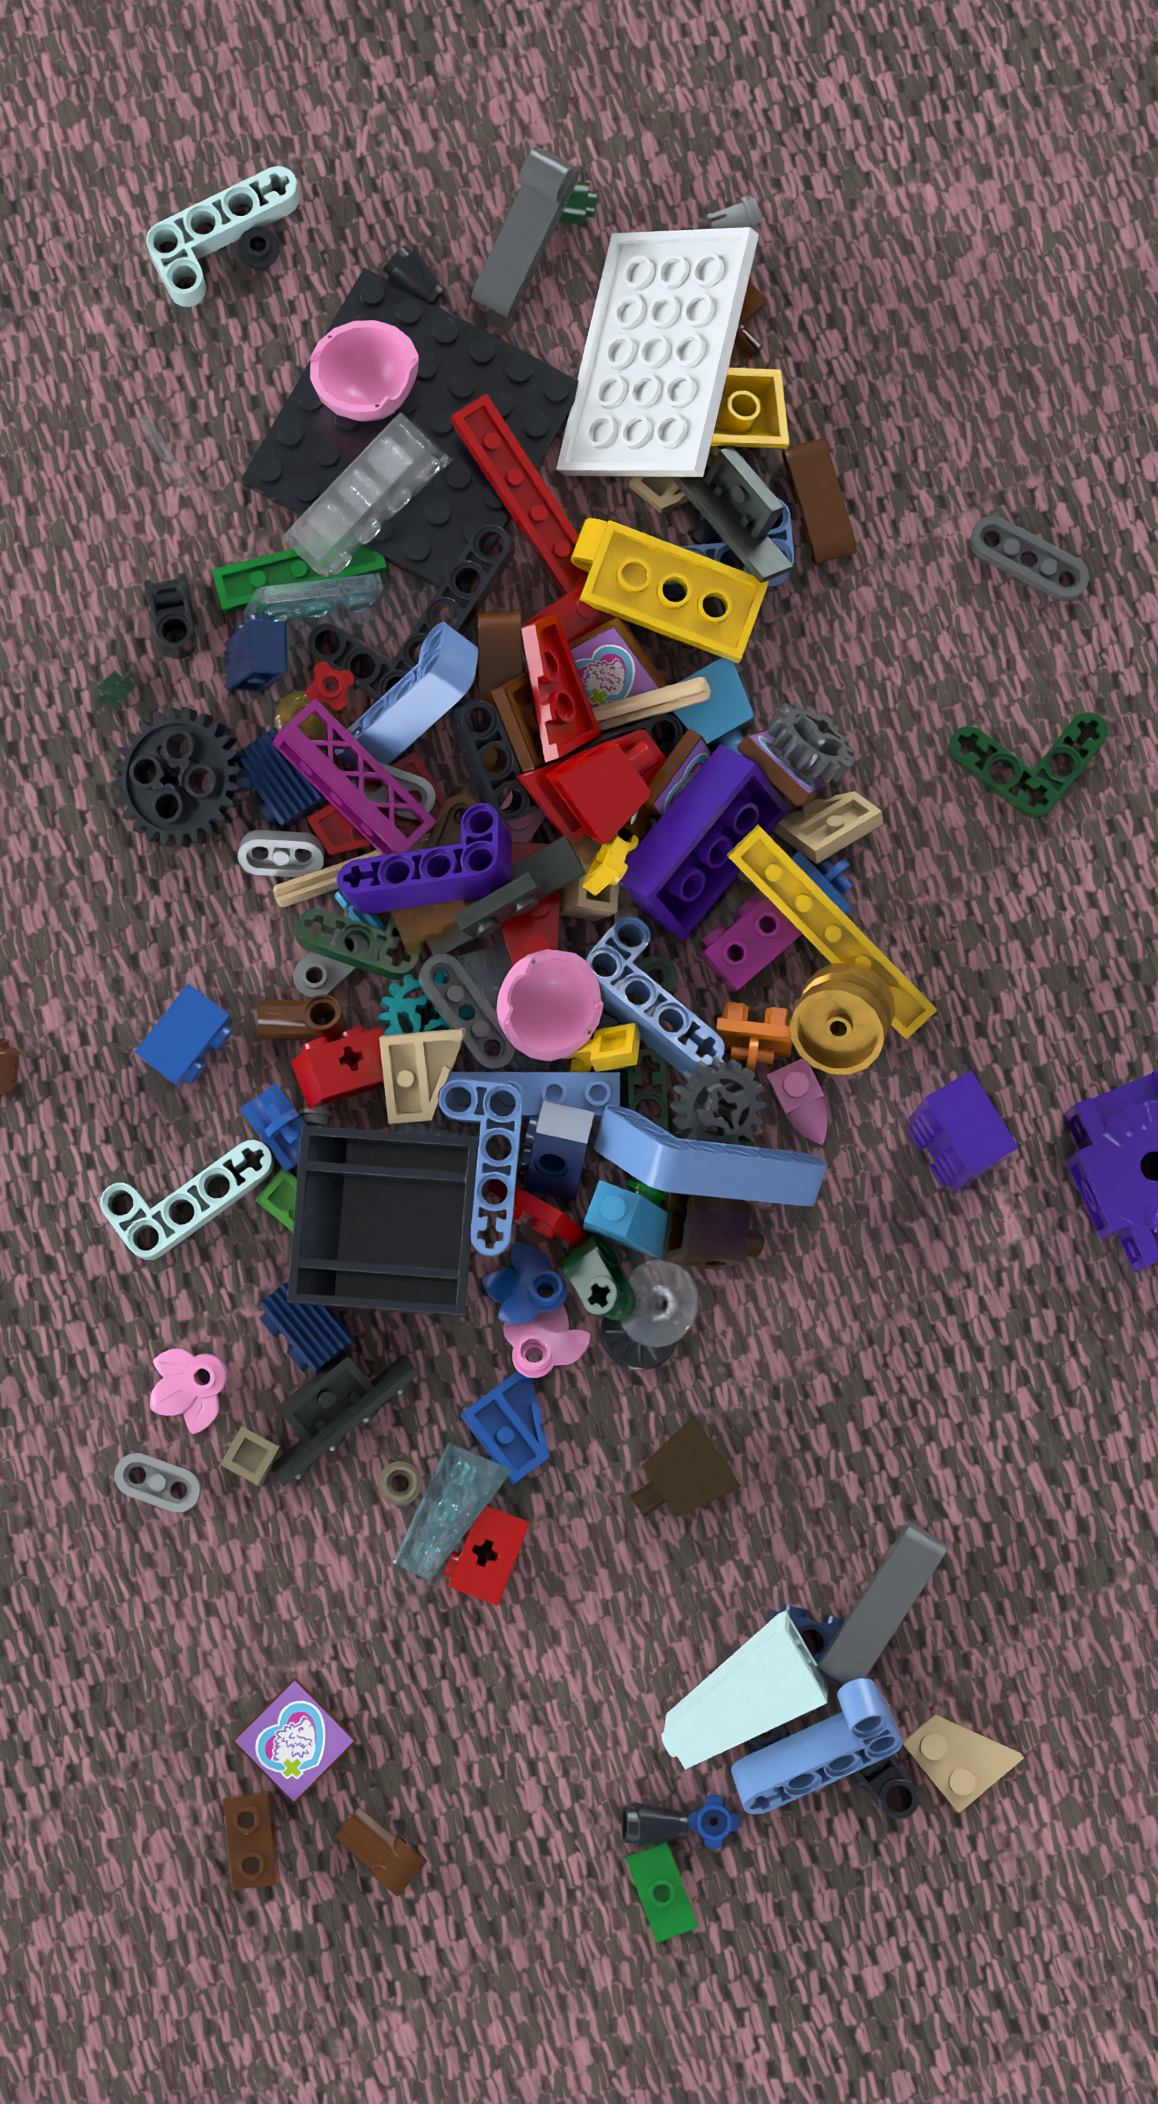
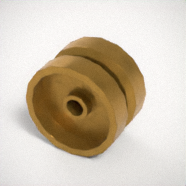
[790,963,895,1075]

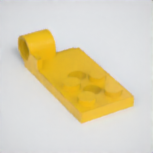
[571,518,769,663]

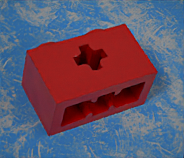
[291,1026,384,1110]
[444,1503,530,1606]

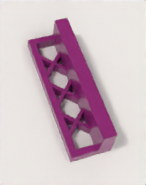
[272,698,437,856]

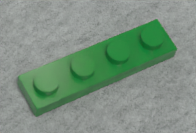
[212,535,387,614]

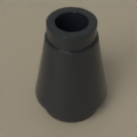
[382,245,445,305]
[621,1802,688,1848]

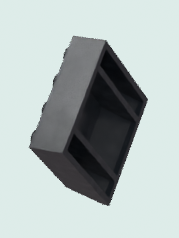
[287,1125,479,1318]

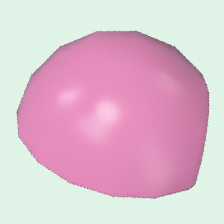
[310,320,418,422]
[497,949,604,1061]

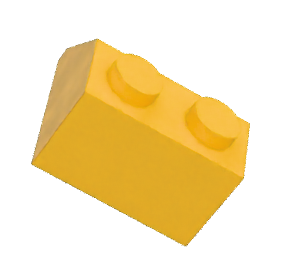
[710,368,789,449]

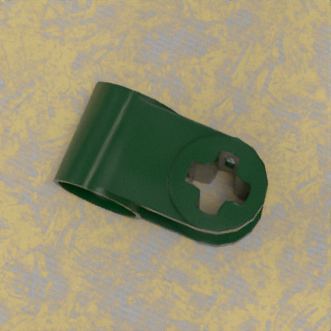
[560,1234,636,1321]

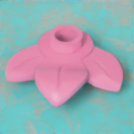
[504,1305,591,1378]
[150,1348,228,1434]

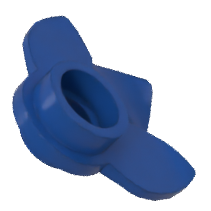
[482,1243,568,1325]

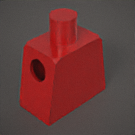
[546,741,657,845]

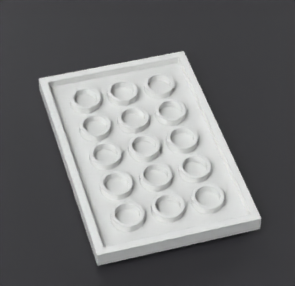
[556,227,759,477]

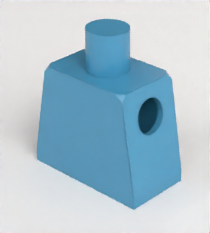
[666,658,754,757]

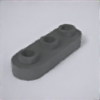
[970,516,1089,602]
[419,954,515,1070]

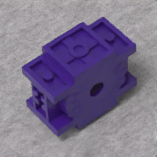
[1063,1069,1158,1273]

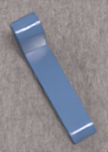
[593,1105,827,1206]

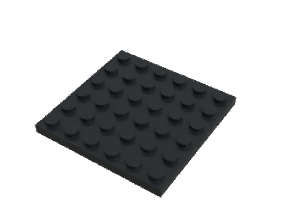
[241,267,579,593]

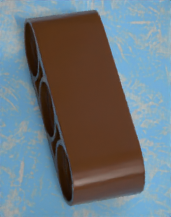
[782,438,856,564]

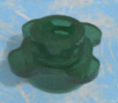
[96,670,135,709]

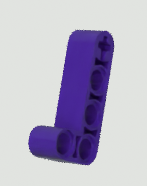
[337,803,512,914]

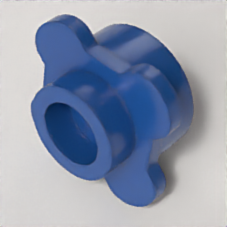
[688,1794,740,1849]

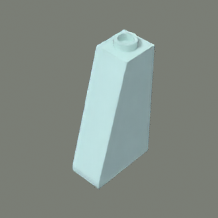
[662,1610,828,1769]

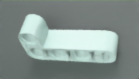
[146,166,299,307]
[100,1140,274,1260]

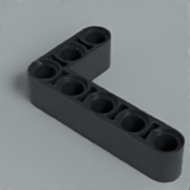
[308,524,515,700]
[450,698,683,820]

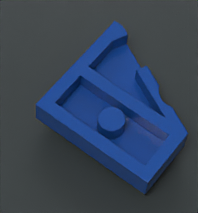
[460,1371,550,1485]

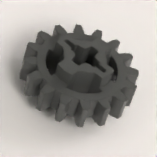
[767,702,855,782]
[670,1057,766,1145]

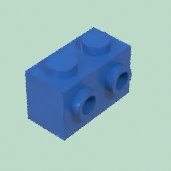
[135,983,233,1089]

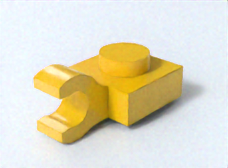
[582,832,638,896]
[563,1023,641,1072]

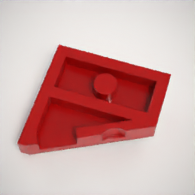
[487,1180,591,1248]

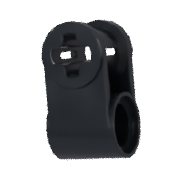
[144,573,197,659]
[852,1754,920,1819]

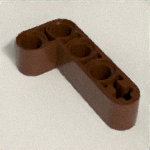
[478,610,522,770]

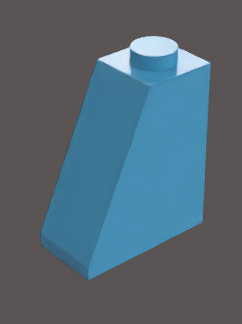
[583,1180,668,1260]

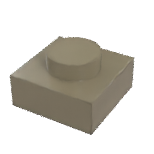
[220,1426,282,1487]

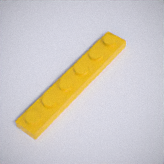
[727,825,937,1040]

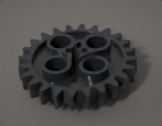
[112,708,247,848]

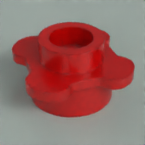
[305,662,354,711]

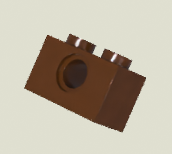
[222,1791,280,1890]

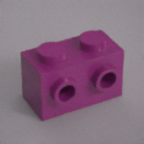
[698,895,802,992]

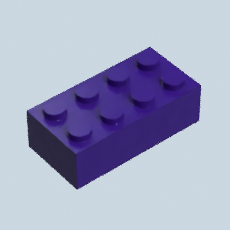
[618,744,790,941]
[907,1070,1018,1193]

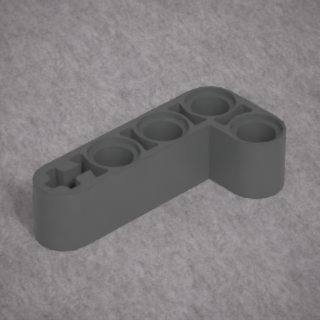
[471,147,581,319]
[816,1521,949,1685]

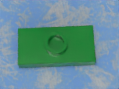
[625,1842,698,1943]

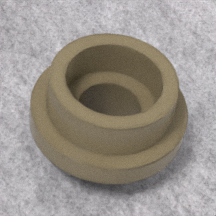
[378,1461,422,1505]

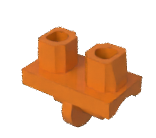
[715,1002,793,1073]

